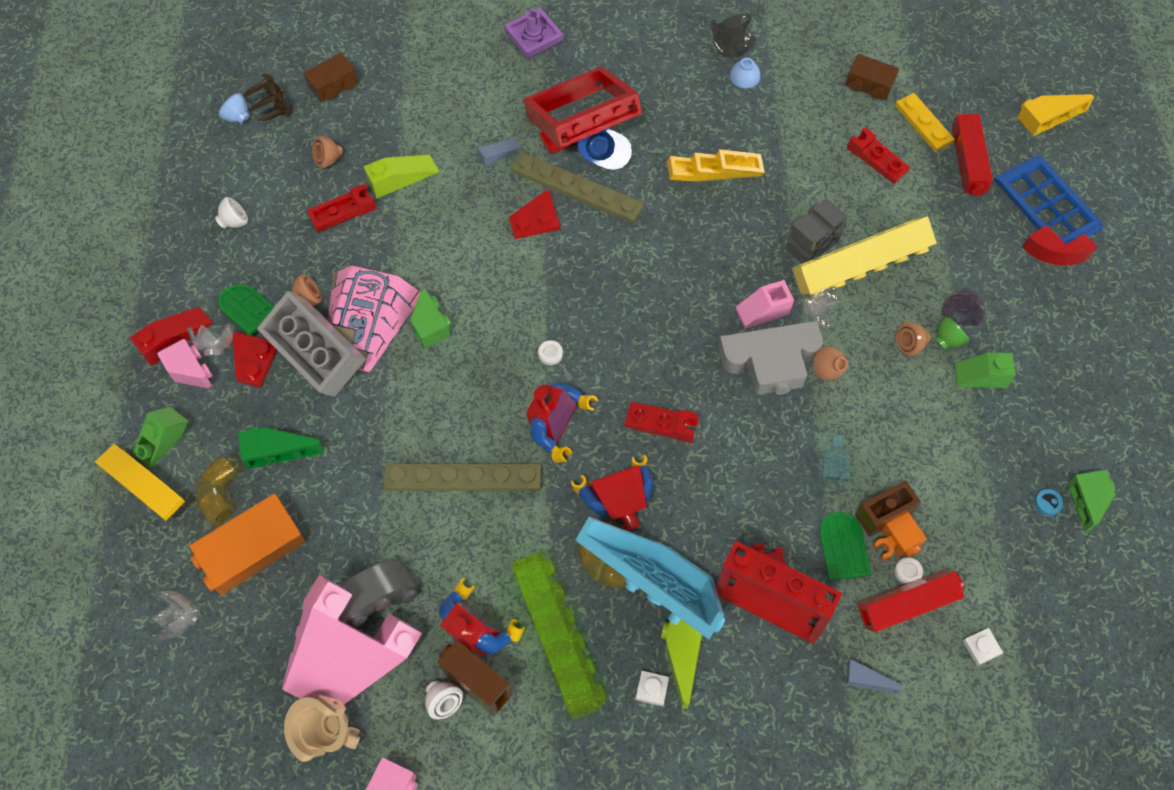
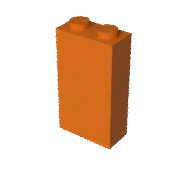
[189,493,306,595]

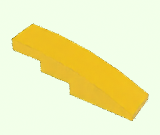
[667,149,765,181]
[95,444,185,521]

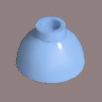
[730,58,760,88]
[219,93,250,124]

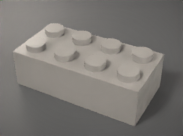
[257,291,366,397]

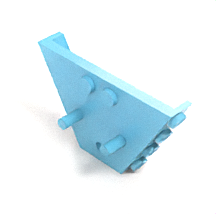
[575,517,725,639]

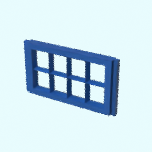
[994,155,1104,245]

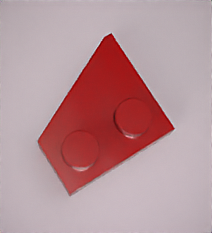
[509,190,560,239]
[233,332,278,388]

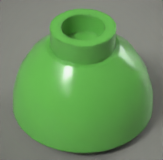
[935,317,969,350]

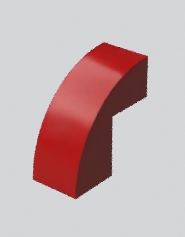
[1022,225,1098,265]

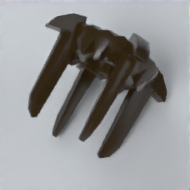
[243,74,291,121]

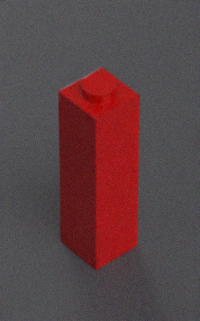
[952,114,993,196]
[857,570,965,632]

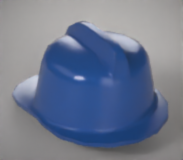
[578,128,632,170]

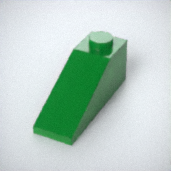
[238,427,324,470]

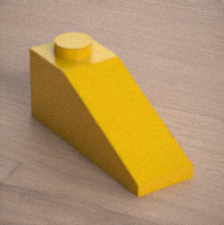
[1017,94,1095,136]

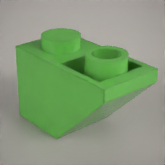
[410,289,452,349]
[133,407,188,469]

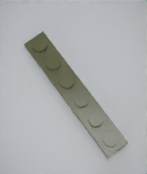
[511,152,644,224]
[384,464,541,491]

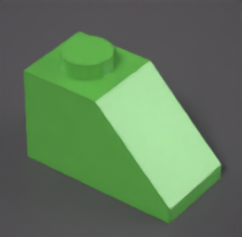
[954,352,1016,388]
[1067,470,1115,532]

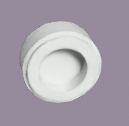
[538,341,563,365]
[894,557,923,584]

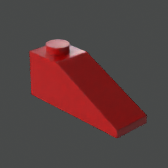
[129,307,213,367]

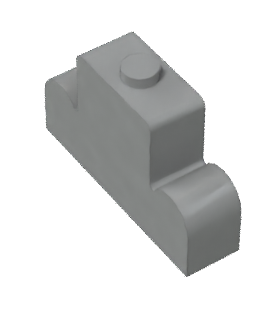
[718,321,823,395]

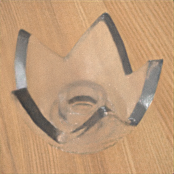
[804,286,842,330]
[187,323,234,356]
[151,591,197,640]

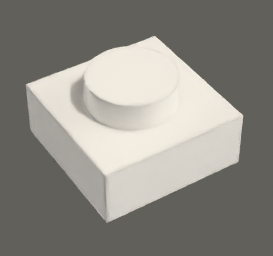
[963,628,1003,666]
[636,671,669,706]

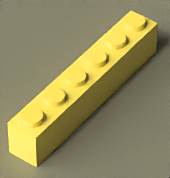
[792,216,937,297]

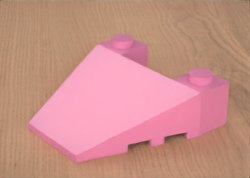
[282,575,422,704]

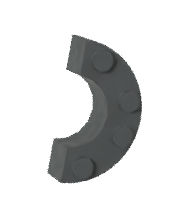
[338,561,421,628]

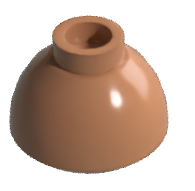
[312,136,342,168]
[292,274,322,306]
[896,322,930,356]
[813,346,848,381]

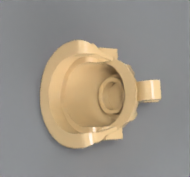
[284,695,360,762]

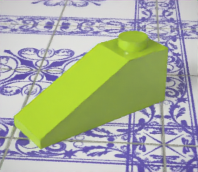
[363,155,439,198]
[661,619,702,709]

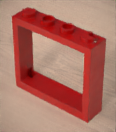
[523,66,642,148]
[716,541,842,645]

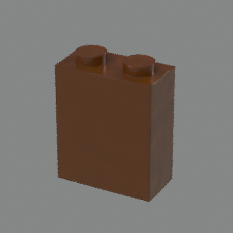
[438,640,512,717]

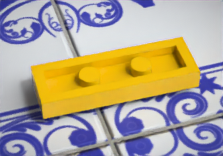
[895,93,955,152]

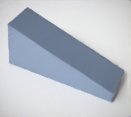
[477,138,522,167]
[846,659,902,694]

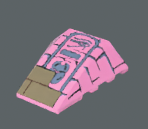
[328,266,420,372]

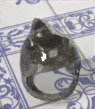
[711,14,757,58]

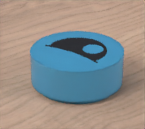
[1034,489,1063,516]

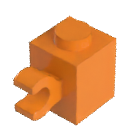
[873,512,927,561]

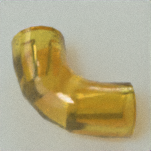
[196,455,238,527]
[578,543,627,588]

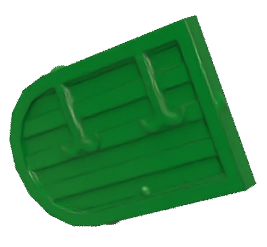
[218,284,274,337]
[820,512,872,580]

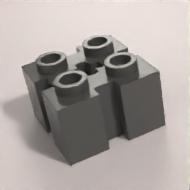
[786,198,847,264]

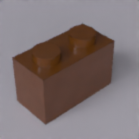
[303,52,358,102]
[845,54,900,100]
[855,480,921,537]

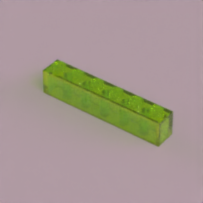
[511,551,607,722]

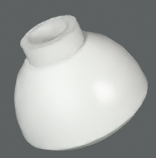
[215,197,248,229]
[425,681,463,720]

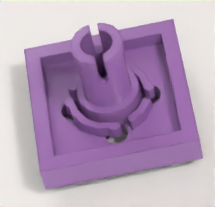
[504,7,564,59]

